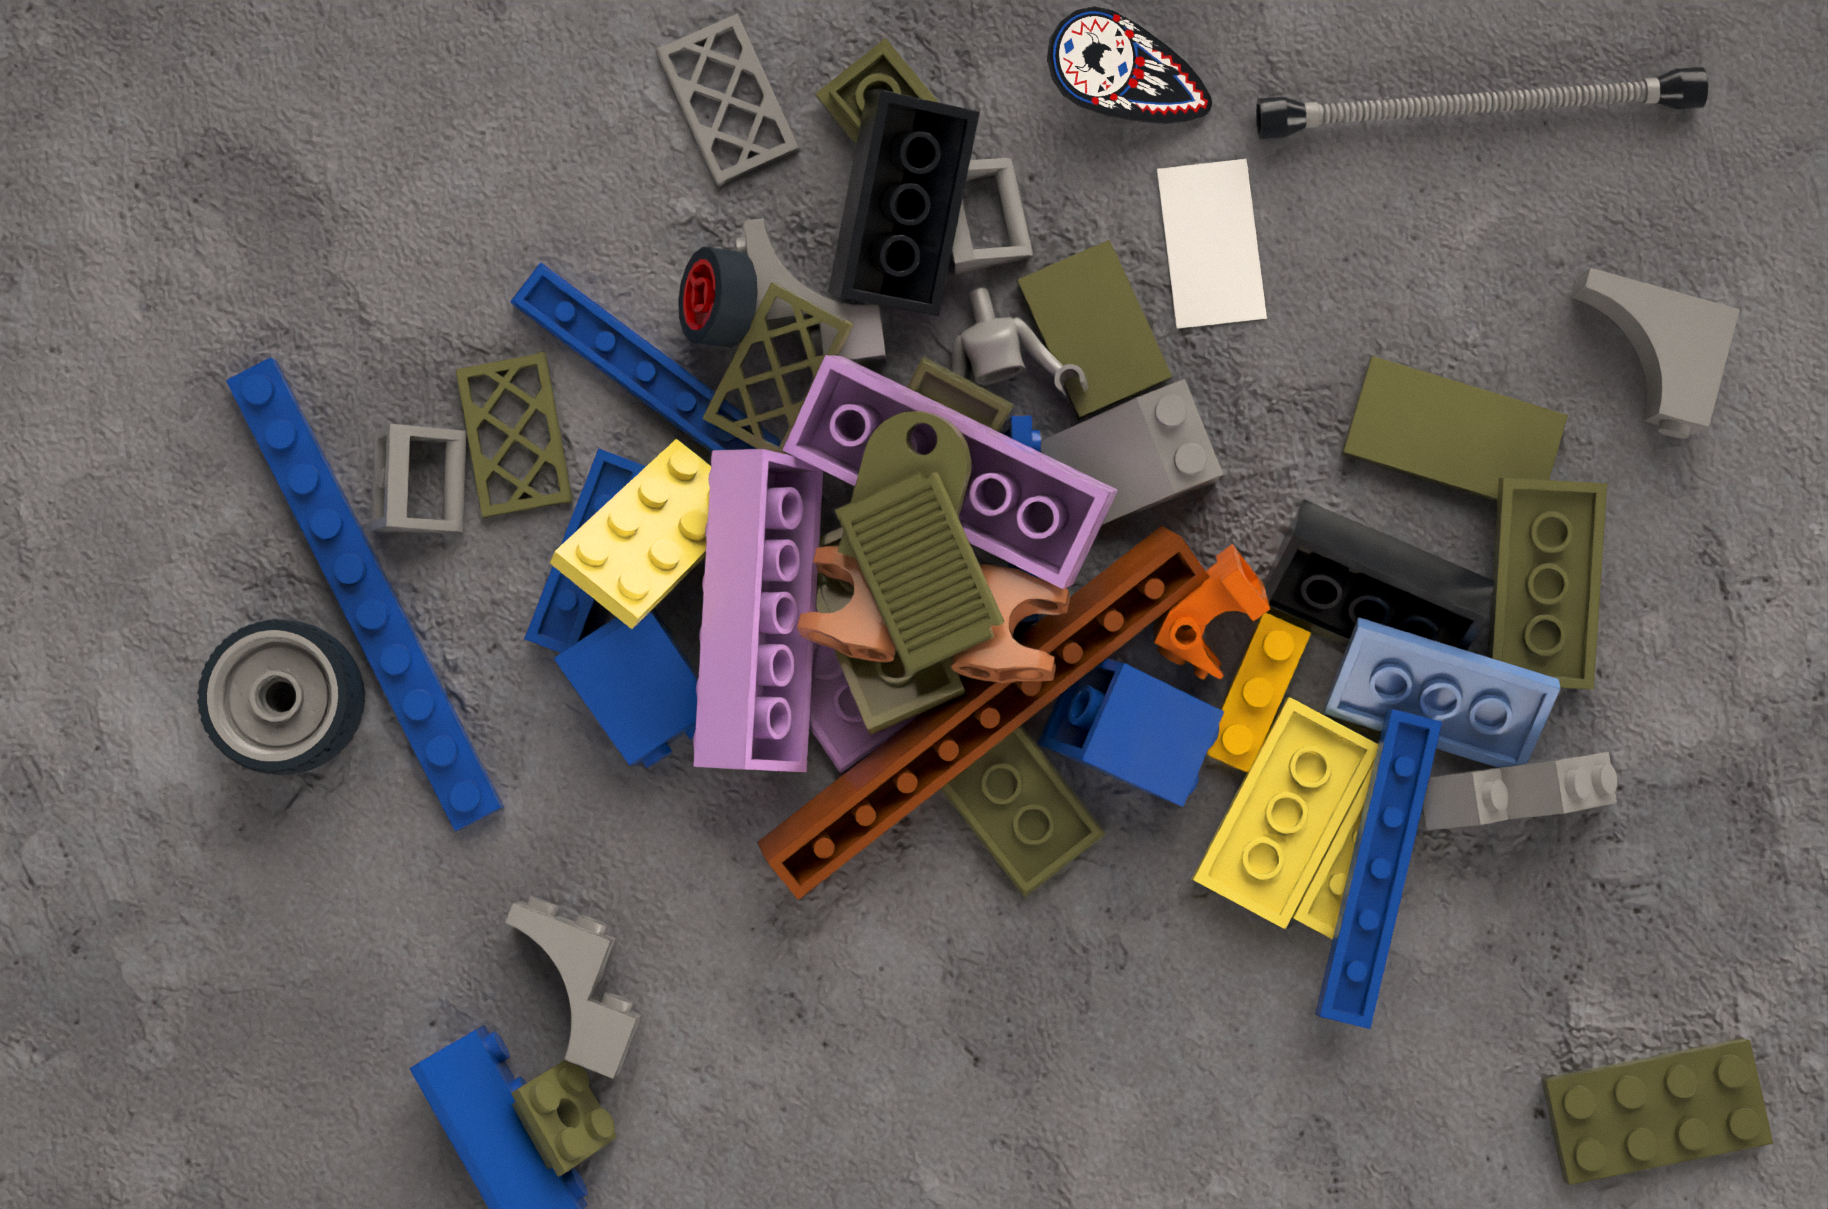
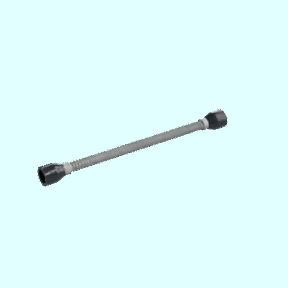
[1256,67,1708,139]

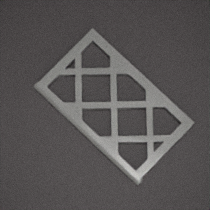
[656,13,799,187]

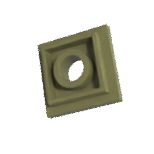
[815,38,938,145]
[511,1060,617,1177]

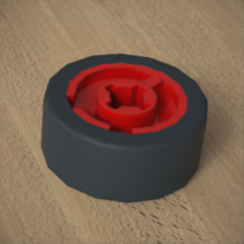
[678,247,758,348]

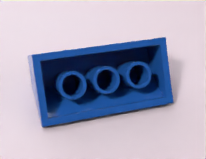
[409,1025,588,1209]

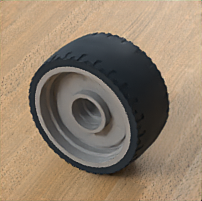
[197,619,365,775]

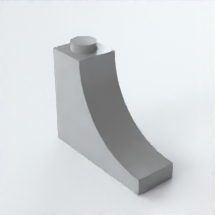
[1572,268,1740,439]

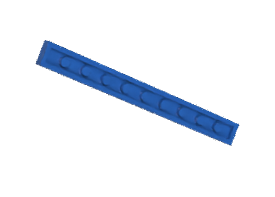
[226,357,504,831]

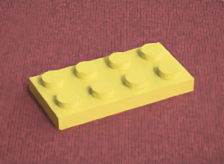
[550,439,711,629]
[1191,697,1379,929]

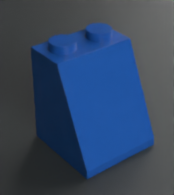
[554,608,699,768]
[1037,658,1224,807]

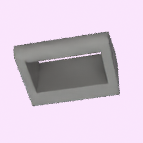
[951,158,1033,275]
[371,424,467,533]

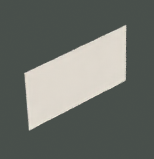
[1157,159,1267,329]

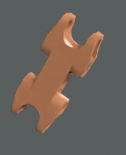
[797,546,1070,683]

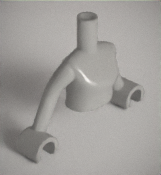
[951,288,1089,398]

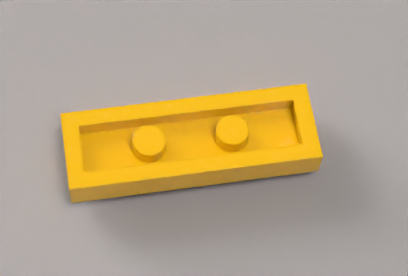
[1206,613,1311,773]

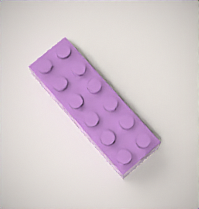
[783,355,1118,589]
[693,449,823,772]

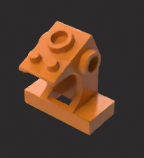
[1153,544,1270,680]

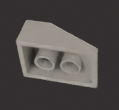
[1041,379,1223,527]

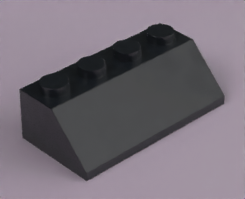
[828,90,980,316]
[1264,499,1494,651]

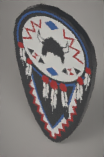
[1047,6,1212,124]

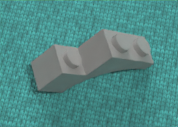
[736,218,887,367]
[1423,752,1617,831]
[505,896,642,1079]

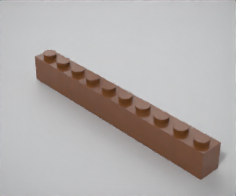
[757,525,1210,900]

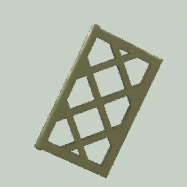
[703,282,854,454]
[456,351,573,518]

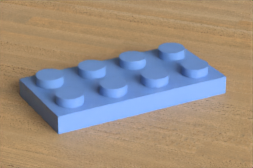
[1324,617,1560,768]

